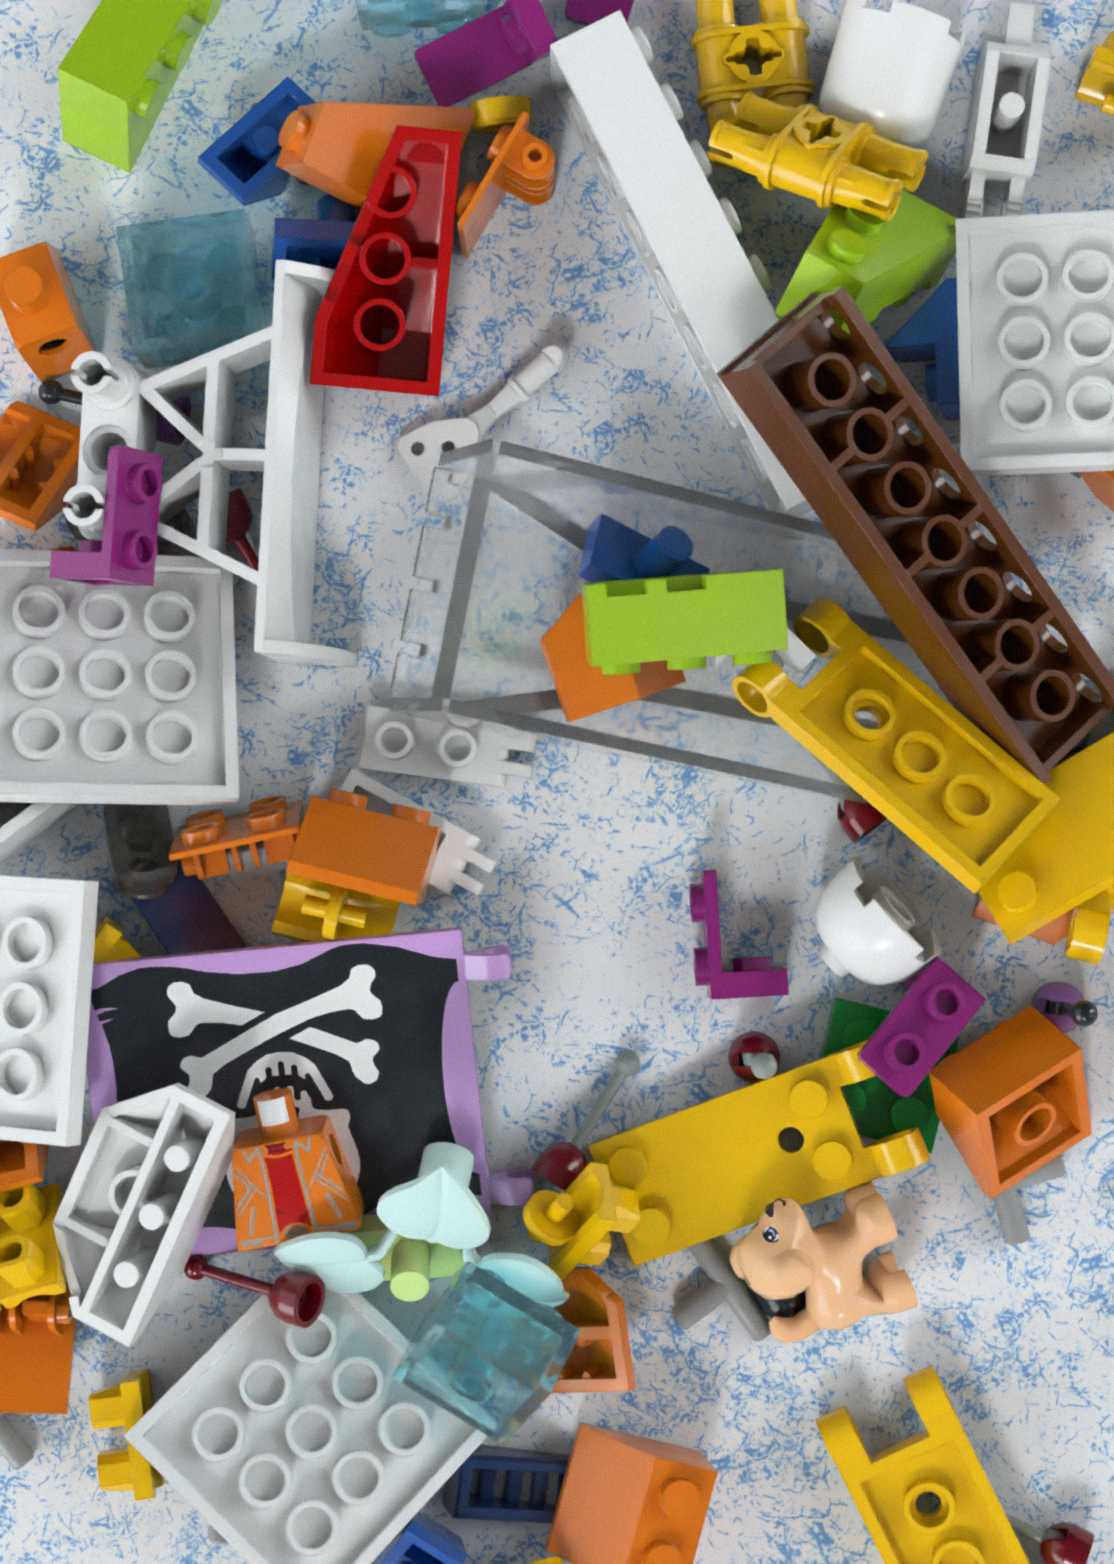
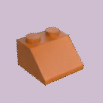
[285,788,442,906]
[929,1006,1092,1200]
[545,1422,718,1564]

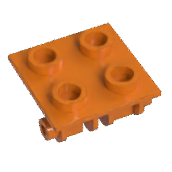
[455,111,555,258]
[169,795,303,880]
[0,1283,76,1415]

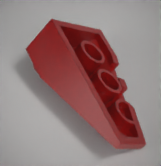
[310,125,462,396]

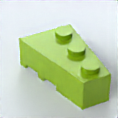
[58,0,222,173]

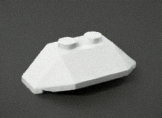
[52,1083,236,1347]

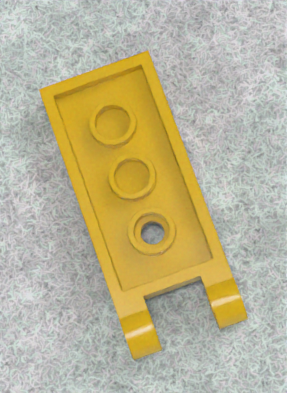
[732,597,1061,894]
[977,732,1114,945]
[588,1040,930,1267]
[816,1364,1031,1564]

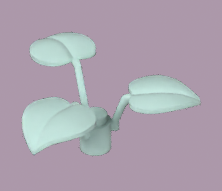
[273,1142,570,1314]

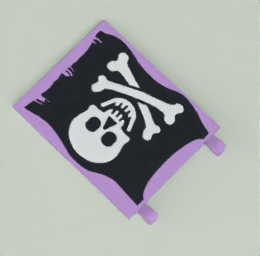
[86,927,535,1256]

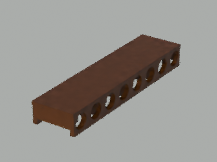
[716,286,1114,784]

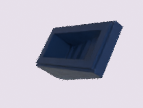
[442,1444,570,1523]

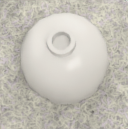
[815,856,942,986]

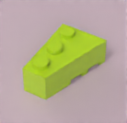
[774,189,958,334]
[581,569,788,675]

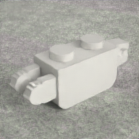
[960,2,1051,218]

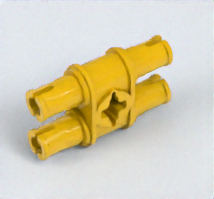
[690,0,816,168]
[707,92,928,222]

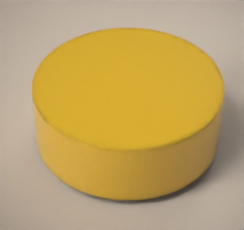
[468,95,533,133]

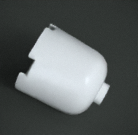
[819,0,968,149]

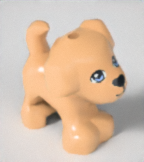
[730,1181,918,1343]

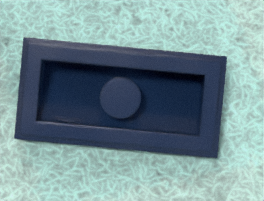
[120,849,247,955]

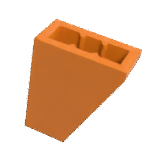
[275,102,476,210]

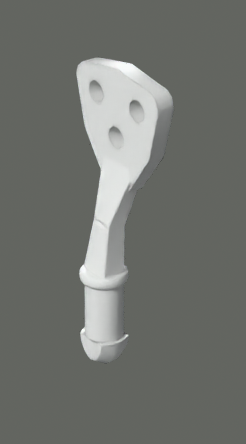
[397,342,569,501]

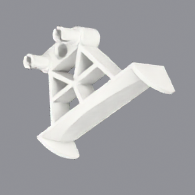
[63,260,357,667]

